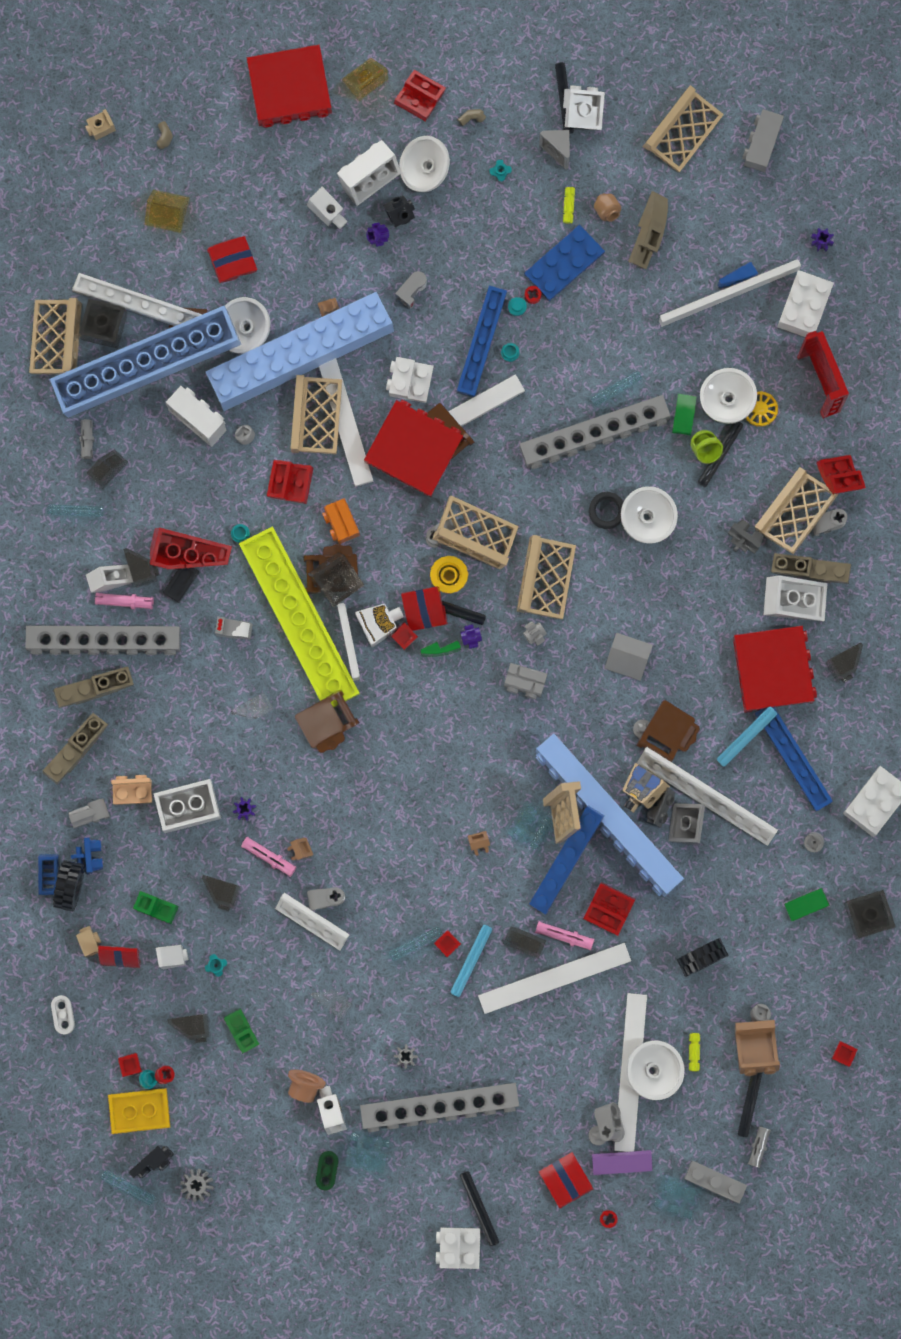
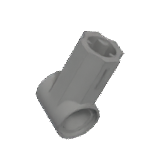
[68,799,110,829]

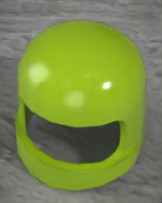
[690,430,723,464]

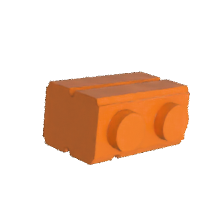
[322,498,360,544]

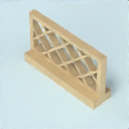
[643,85,724,172]
[29,298,82,374]
[291,375,342,454]
[755,467,838,554]
[432,496,519,570]
[516,535,576,620]
[543,781,581,844]

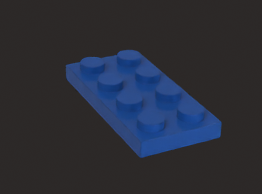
[524,224,605,301]

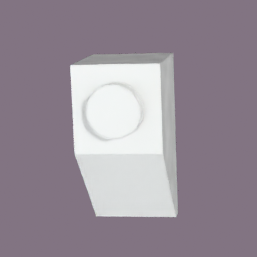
[86,564,134,593]
[156,945,188,969]

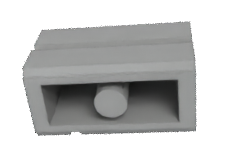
[504,663,547,699]

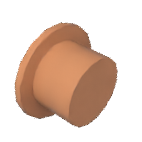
[288,1070,326,1103]

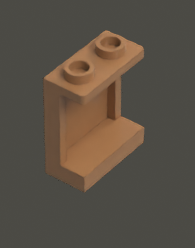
[735,1020,780,1076]

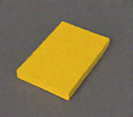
[108,1088,171,1134]

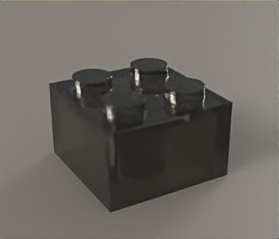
[79,299,128,349]
[844,890,896,940]

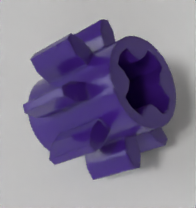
[366,222,389,247]
[811,228,834,252]
[460,624,482,649]
[233,797,257,822]

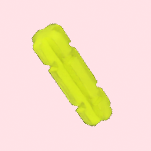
[563,187,575,224]
[689,1033,700,1072]

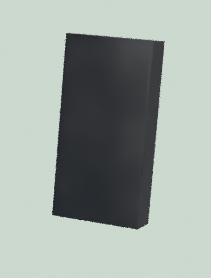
[163,567,200,603]

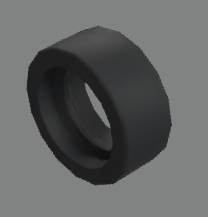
[589,491,623,529]

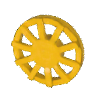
[745,391,778,427]

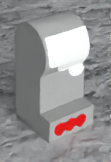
[395,271,427,309]
[215,616,253,640]

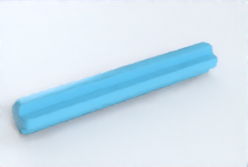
[717,707,777,766]
[451,925,492,997]

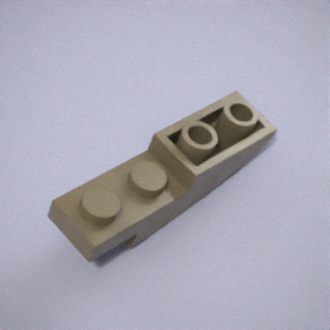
[628,191,668,269]
[771,553,852,584]
[53,666,134,708]
[43,713,108,785]

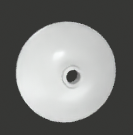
[399,136,450,192]
[225,297,270,354]
[700,368,757,424]
[621,487,678,544]
[627,1041,684,1100]

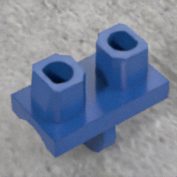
[71,837,103,874]

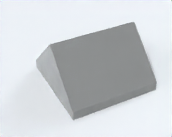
[539,130,570,170]
[604,633,653,681]
[668,803,705,846]

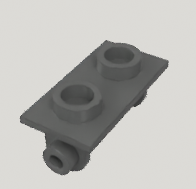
[646,787,675,828]

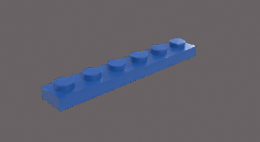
[457,285,507,397]
[755,707,833,812]
[529,805,605,914]

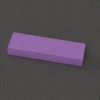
[592,1150,652,1175]

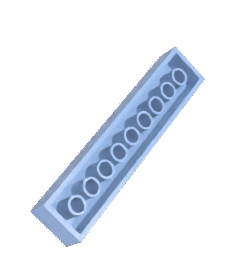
[206,292,394,411]
[50,306,242,418]
[536,733,684,897]

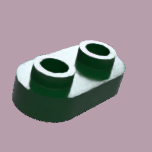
[315,1151,339,1191]

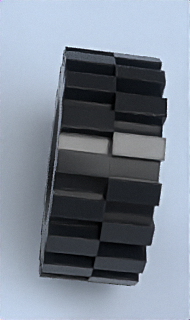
[53,860,85,912]
[676,938,729,977]

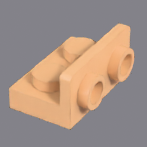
[111,775,152,805]

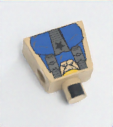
[623,763,670,813]

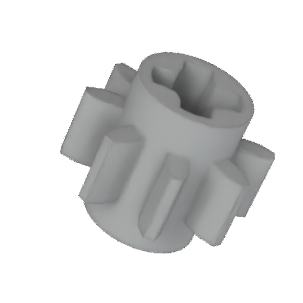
[523,621,547,646]
[394,1044,418,1069]

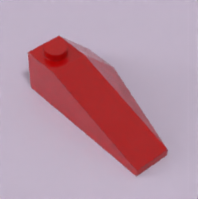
[150,527,232,569]

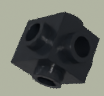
[383,195,415,228]

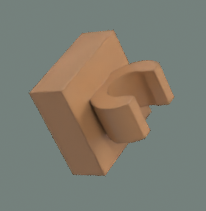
[318,298,339,317]
[468,831,490,856]
[287,837,313,860]

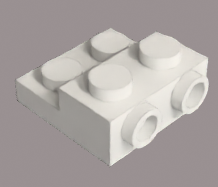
[563,85,605,130]
[386,357,434,403]
[436,1228,480,1269]

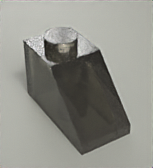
[86,449,128,490]
[123,548,160,588]
[826,642,863,683]
[202,875,241,912]
[503,926,546,960]
[167,1014,211,1044]

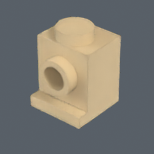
[85,109,116,140]
[76,926,102,958]

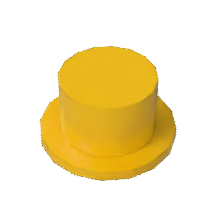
[430,556,468,594]

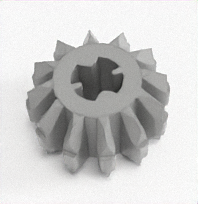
[180,1169,214,1202]

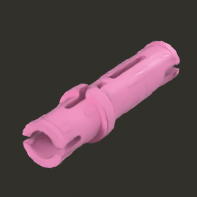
[95,592,154,610]
[241,837,297,877]
[535,921,594,951]

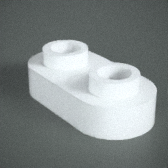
[51,995,75,1035]

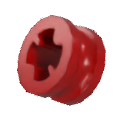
[525,286,541,304]
[155,1065,175,1085]
[600,1210,618,1228]

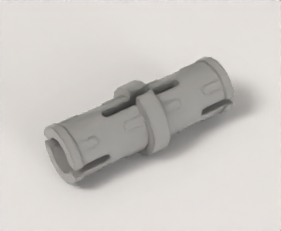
[79,419,94,459]
[748,1126,771,1168]

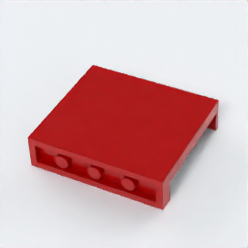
[246,44,332,128]
[797,331,849,419]
[364,399,463,497]
[733,626,817,713]

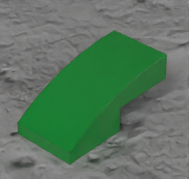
[672,394,697,436]
[420,640,461,657]
[784,888,830,921]
[133,891,179,924]
[223,1008,259,1054]

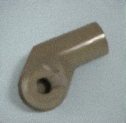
[457,109,486,126]
[156,121,173,149]

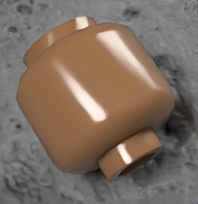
[594,193,622,222]

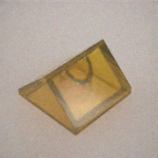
[342,58,388,101]
[144,189,190,233]

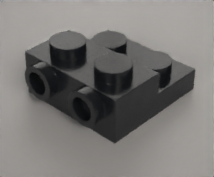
[128,1145,174,1178]

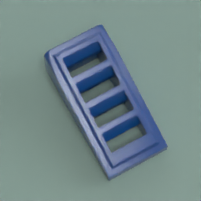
[718,262,758,288]
[38,854,59,895]

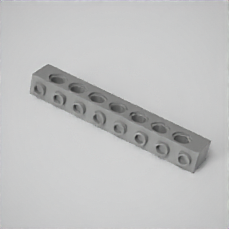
[519,395,670,469]
[25,626,181,655]
[360,1083,519,1132]

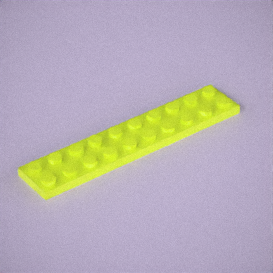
[239,526,360,707]

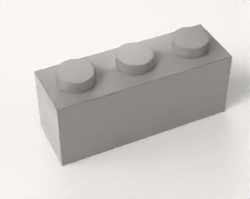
[742,109,784,172]
[684,1161,747,1204]

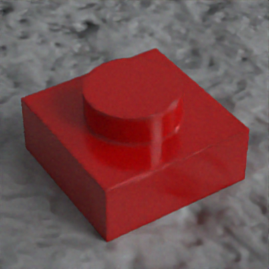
[391,622,418,650]
[434,930,461,957]
[831,1041,858,1067]
[118,1053,142,1077]

